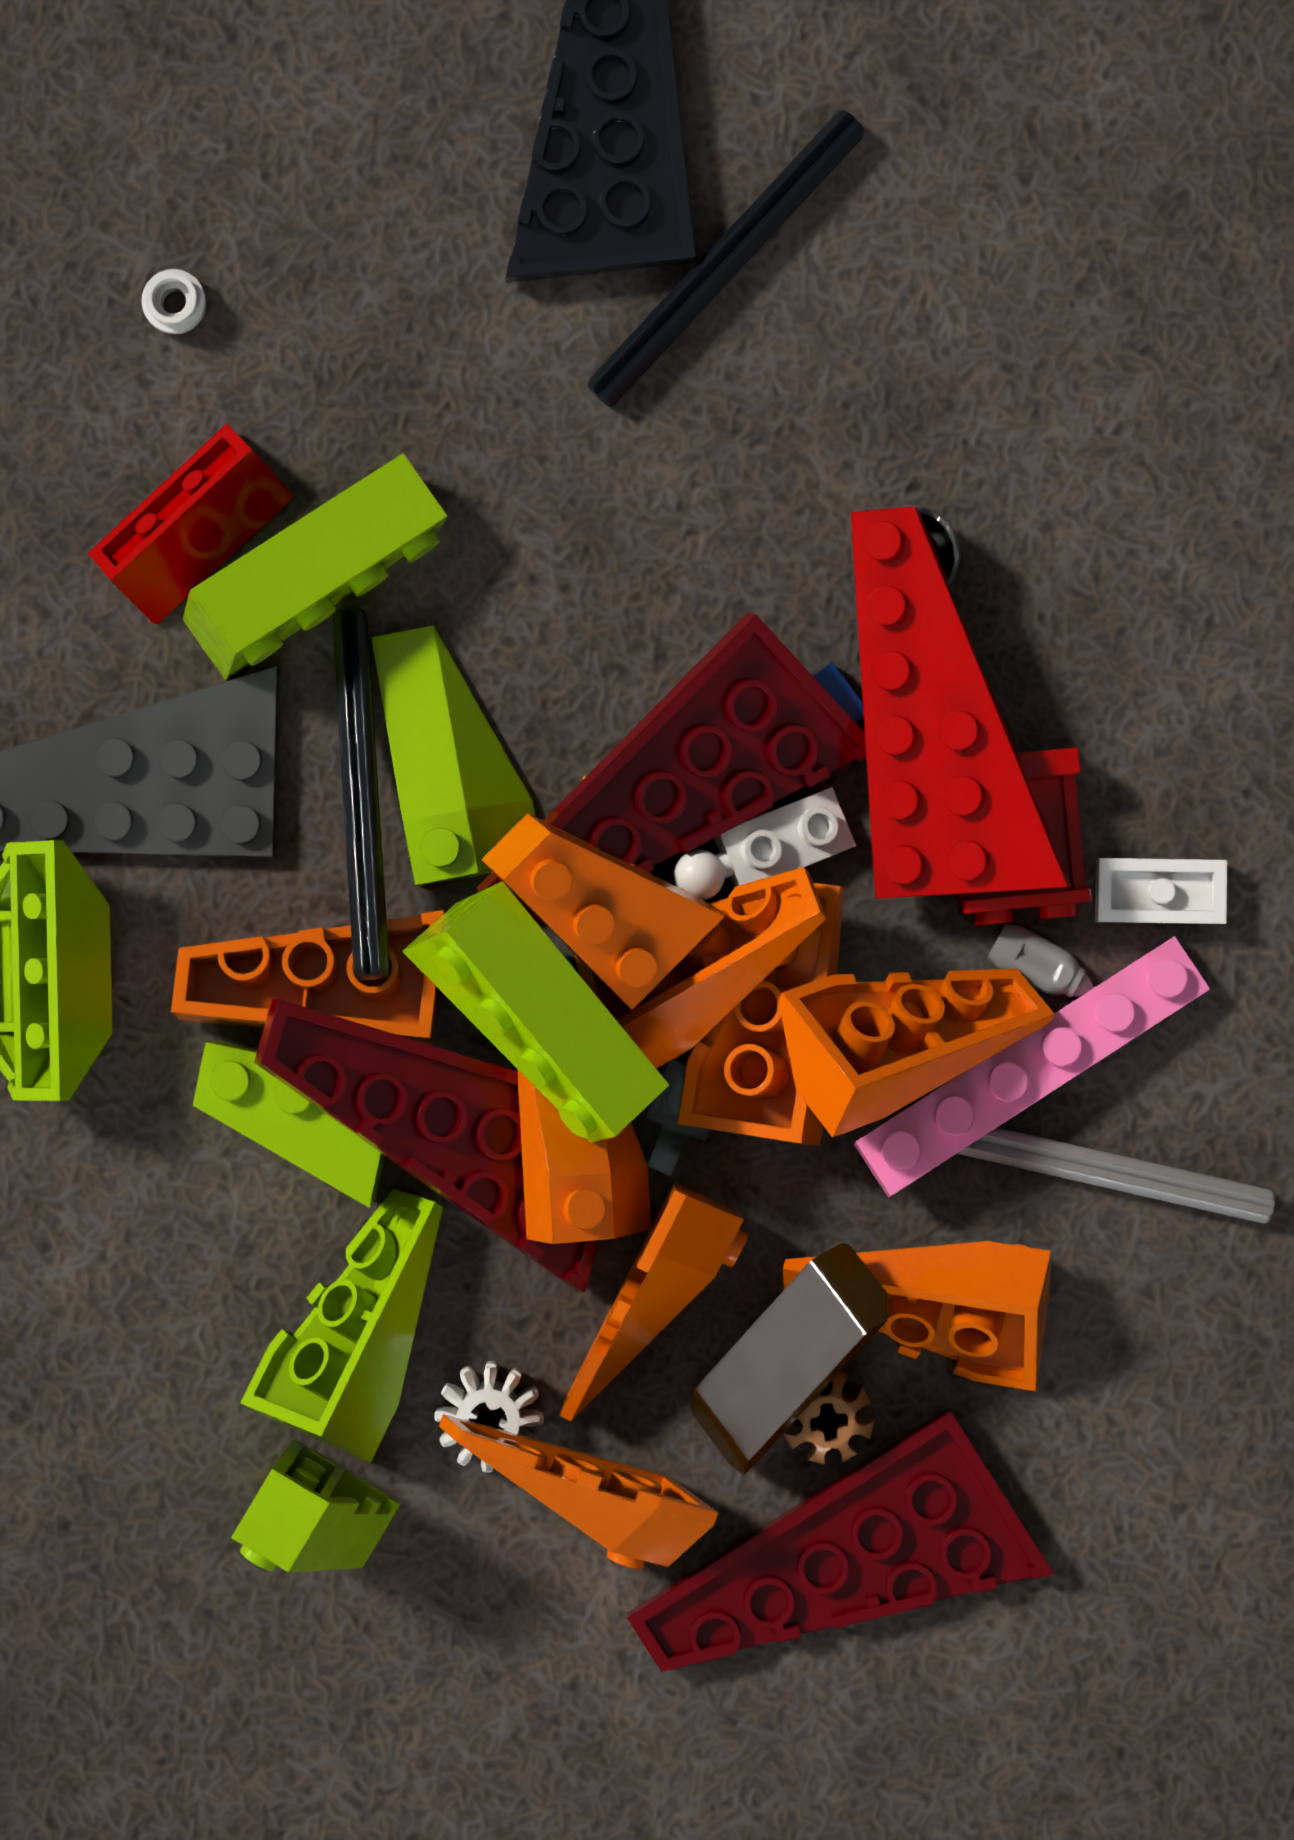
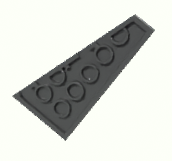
[0,666,279,857]

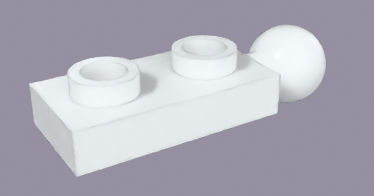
[674,787,856,900]

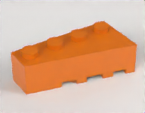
[171,910,445,1046]

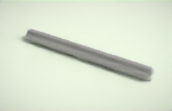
[957,1127,1275,1224]

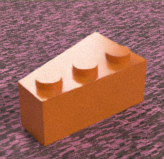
[481,813,725,1010]

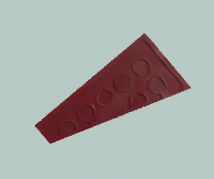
[476,612,866,929]
[254,999,632,1293]
[627,1408,1054,1672]

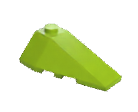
[371,625,536,887]
[240,1188,443,1464]

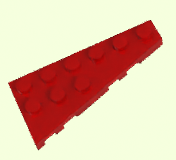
[851,506,1072,899]

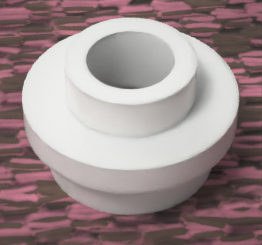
[142,269,206,334]

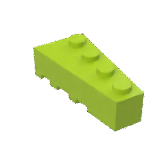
[182,453,447,681]
[402,881,669,1143]

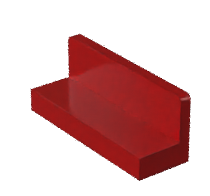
[88,424,293,624]

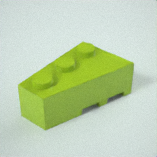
[192,1040,385,1208]

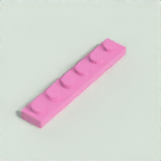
[854,936,1210,1198]

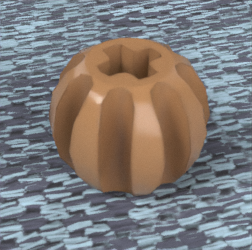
[783,1371,875,1465]

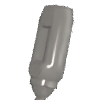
[987,923,1096,998]

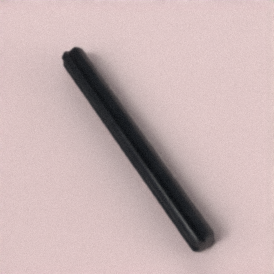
[588,110,864,407]
[332,608,390,980]

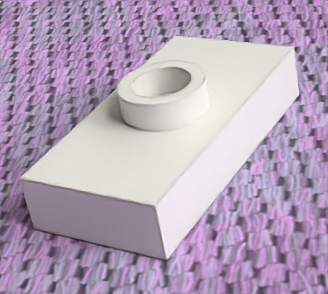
[1095,858,1227,924]

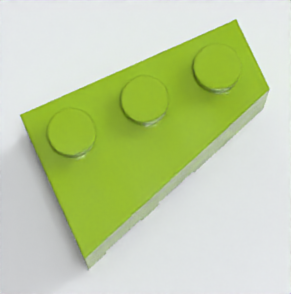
[231,1439,401,1572]

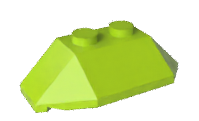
[0,840,113,1101]

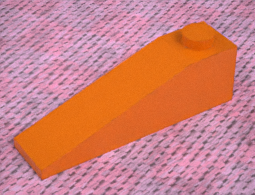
[574,867,826,1069]
[678,883,844,1147]
[778,969,1055,1138]
[517,1069,651,1244]
[559,1180,749,1421]
[783,1241,1051,1391]
[439,1414,718,1569]

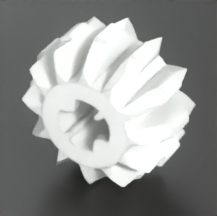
[435,1361,544,1472]

